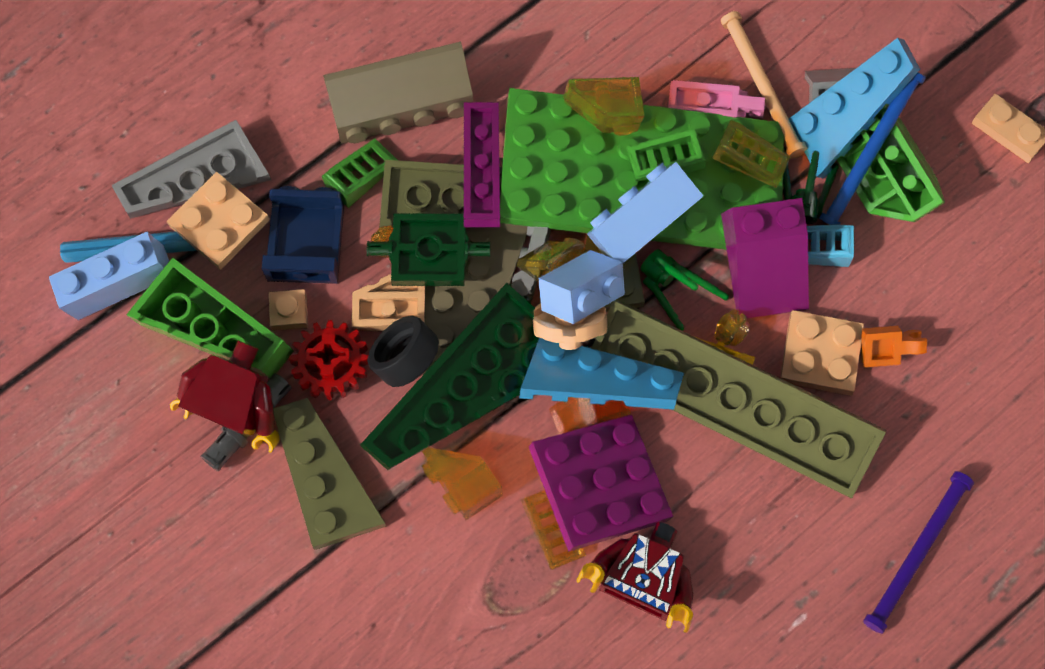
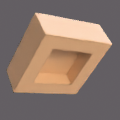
[269,289,308,331]

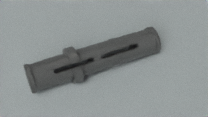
[200,373,292,472]

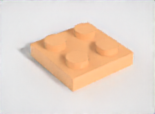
[167,172,270,270]
[780,310,864,396]

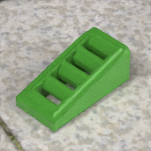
[627,128,706,182]
[322,138,398,208]

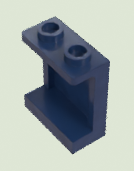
[262,186,344,284]

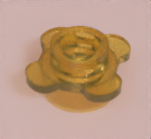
[714,309,750,346]

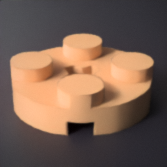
[533,303,608,350]

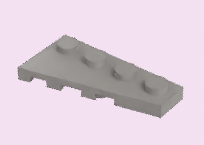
[111,120,271,219]

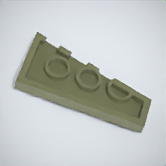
[274,398,387,550]

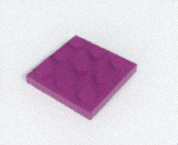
[529,415,674,552]

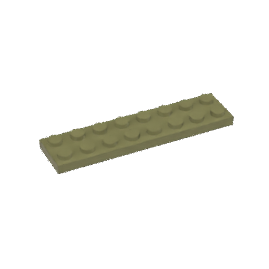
[591,299,886,499]

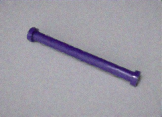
[863,471,974,634]

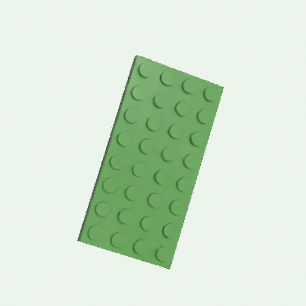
[500,88,784,250]

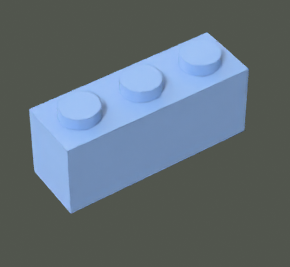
[587,162,703,263]
[49,232,169,320]

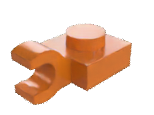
[861,325,927,368]

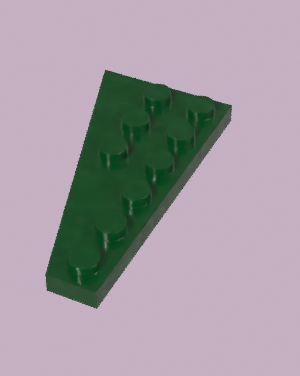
[360,283,539,470]

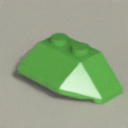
[837,104,945,222]

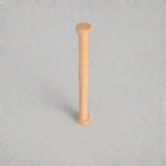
[721,11,808,159]

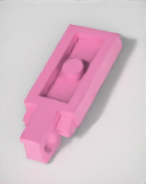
[668,80,765,120]

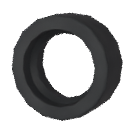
[367,316,439,387]

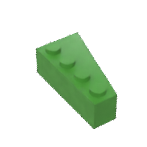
[126,257,294,379]

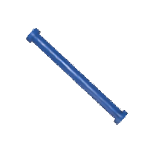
[819,73,926,225]

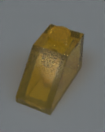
[563,77,644,136]
[517,238,588,282]

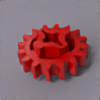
[289,320,369,401]

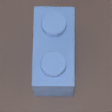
[539,250,625,324]

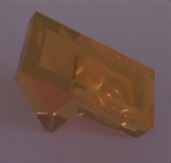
[549,397,631,434]

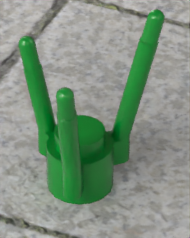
[640,249,729,331]

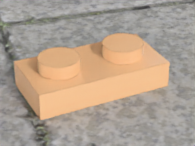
[972,94,1045,163]

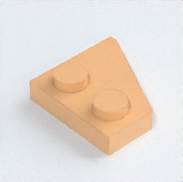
[352,274,425,331]

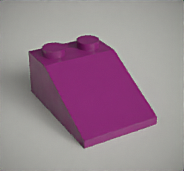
[721,198,809,320]

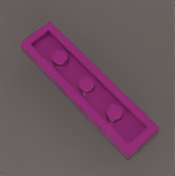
[464,102,500,227]

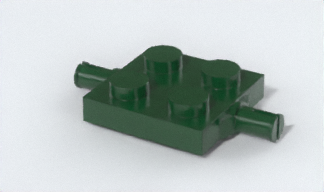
[367,213,491,286]

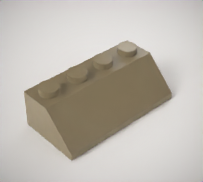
[323,42,473,144]

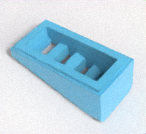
[807,225,854,267]

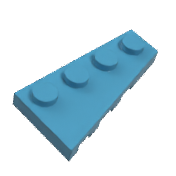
[789,38,920,178]
[519,338,684,410]

